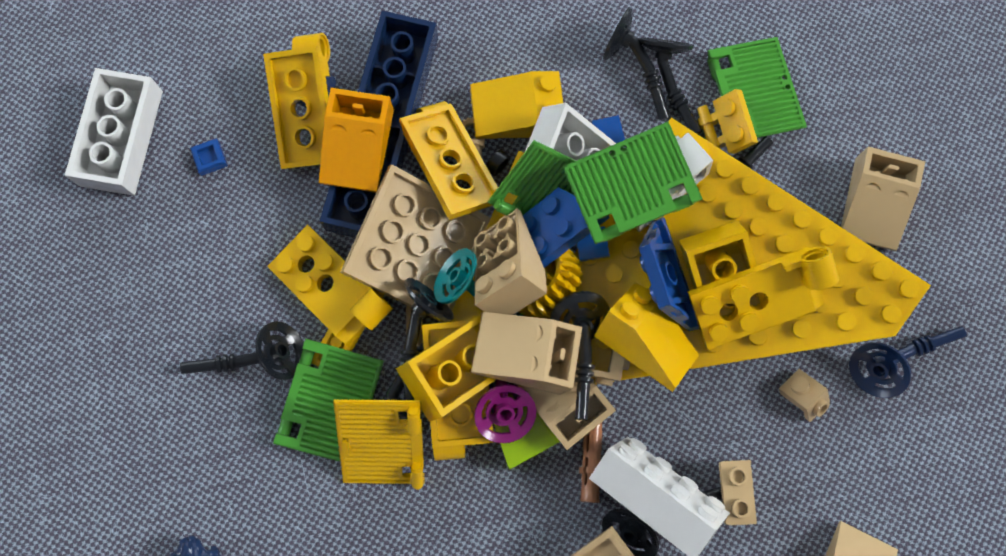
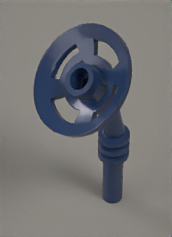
[849,326,967,398]

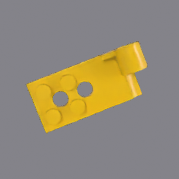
[263,33,330,169]
[399,101,498,220]
[267,224,393,346]
[687,247,839,350]
[422,320,494,461]

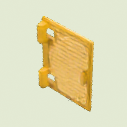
[333,399,425,490]

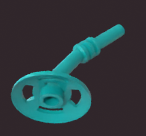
[434,248,477,304]

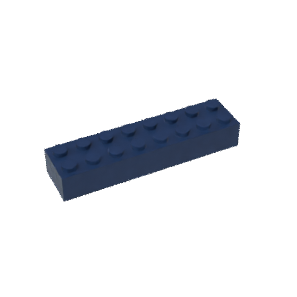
[319,10,438,238]

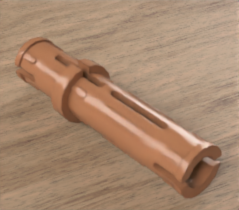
[579,422,602,503]

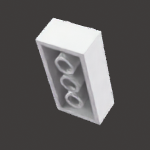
[65,68,163,196]
[589,437,730,556]

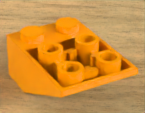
[319,88,394,193]

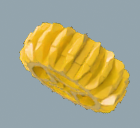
[518,249,583,319]

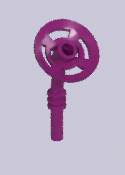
[474,379,536,443]

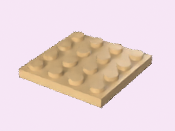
[340,165,490,323]

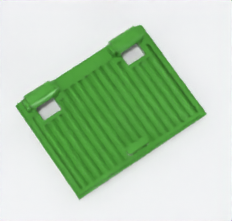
[707,37,807,138]
[563,122,702,244]
[488,140,576,216]
[273,338,384,462]

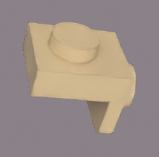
[591,349,630,386]
[779,369,830,422]

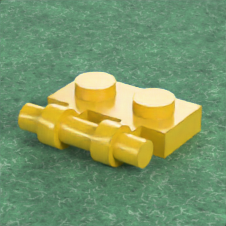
[697,89,758,154]

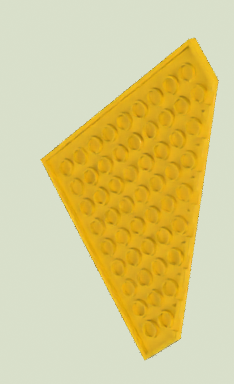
[546,117,931,385]

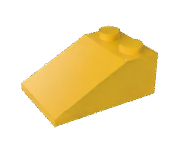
[470,71,563,139]
[678,220,765,316]
[594,282,699,392]
[396,315,496,422]

